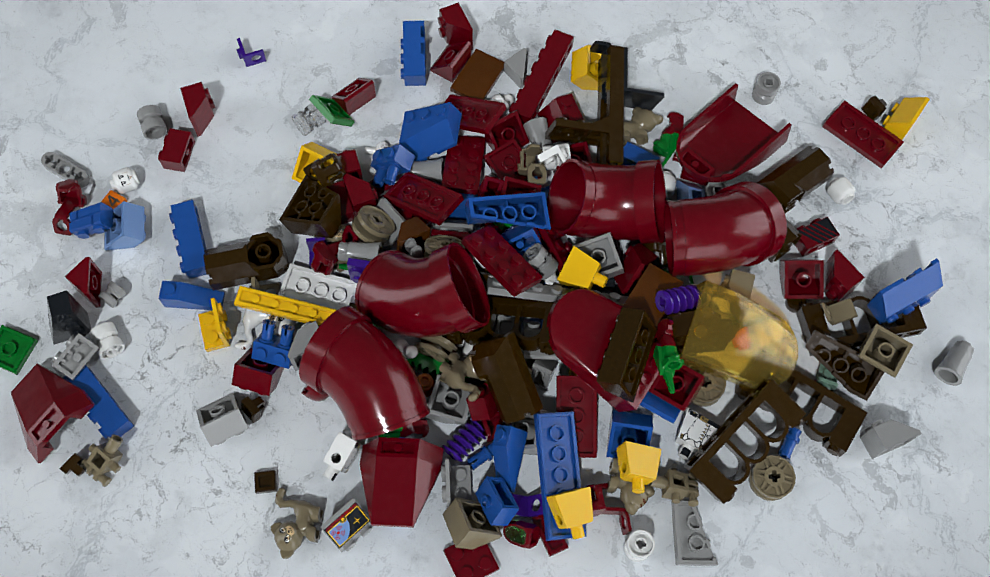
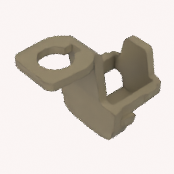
[518,144,547,185]

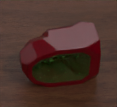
[503,520,541,549]

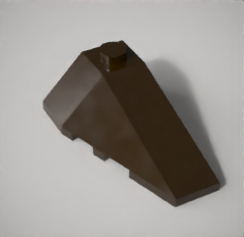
[805,330,885,401]

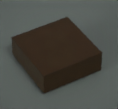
[254,470,277,494]

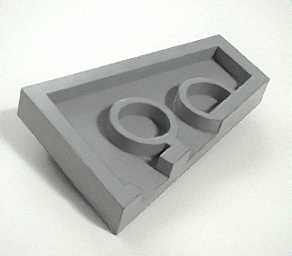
[671,501,718,566]

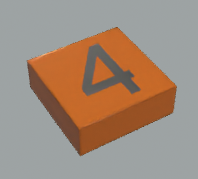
[101,190,127,209]

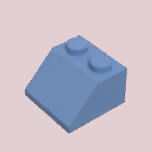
[104,201,146,250]

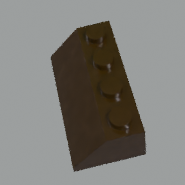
[596,307,658,402]

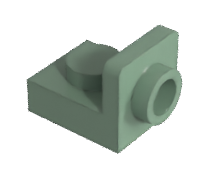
[815,364,838,392]

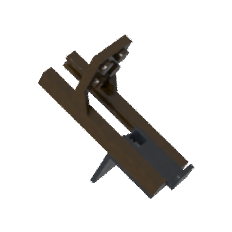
[545,41,664,165]

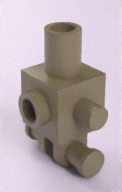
[80,434,123,487]
[649,468,699,507]

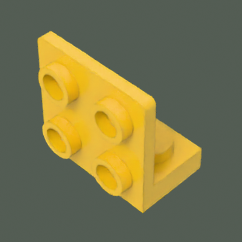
[198,298,232,352]

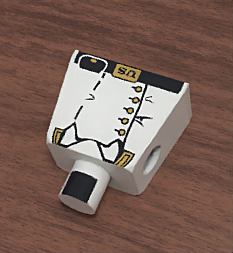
[675,408,720,460]
[323,432,363,481]

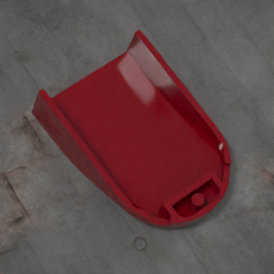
[676,83,792,182]
[547,289,659,412]

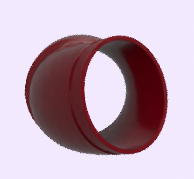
[547,159,666,244]
[664,181,787,277]
[355,243,490,338]
[299,306,431,440]

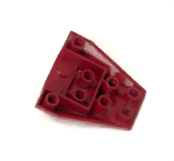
[10,364,95,464]
[360,437,444,528]

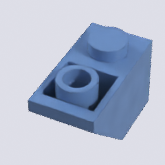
[676,180,705,201]

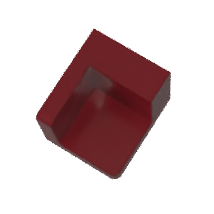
[481,412,503,442]

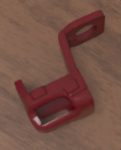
[52,179,87,236]
[311,225,359,275]
[585,483,632,535]

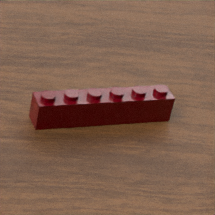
[509,30,574,125]

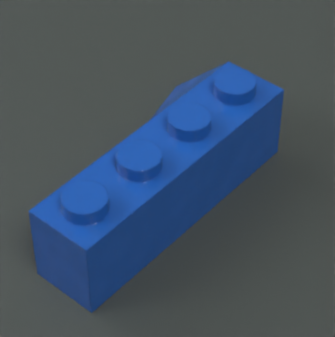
[465,192,551,230]

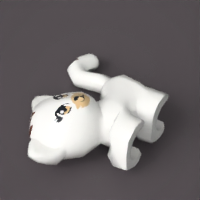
[236,308,298,350]

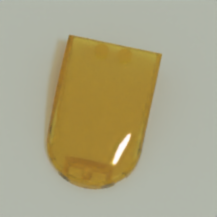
[679,281,798,390]

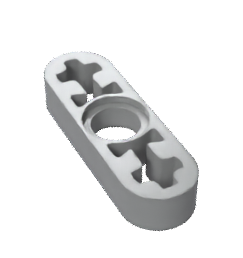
[41,152,90,188]

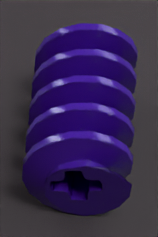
[655,285,701,315]
[442,418,486,463]

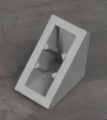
[504,48,527,88]
[531,359,559,389]

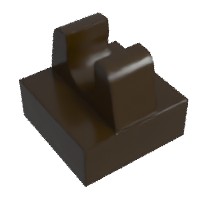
[861,95,887,121]
[241,396,265,423]
[59,453,86,476]

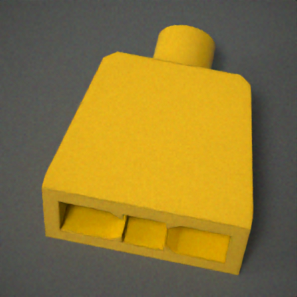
[557,246,608,290]
[617,441,661,494]
[546,487,593,539]

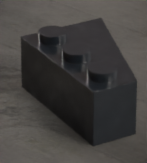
[47,290,91,345]

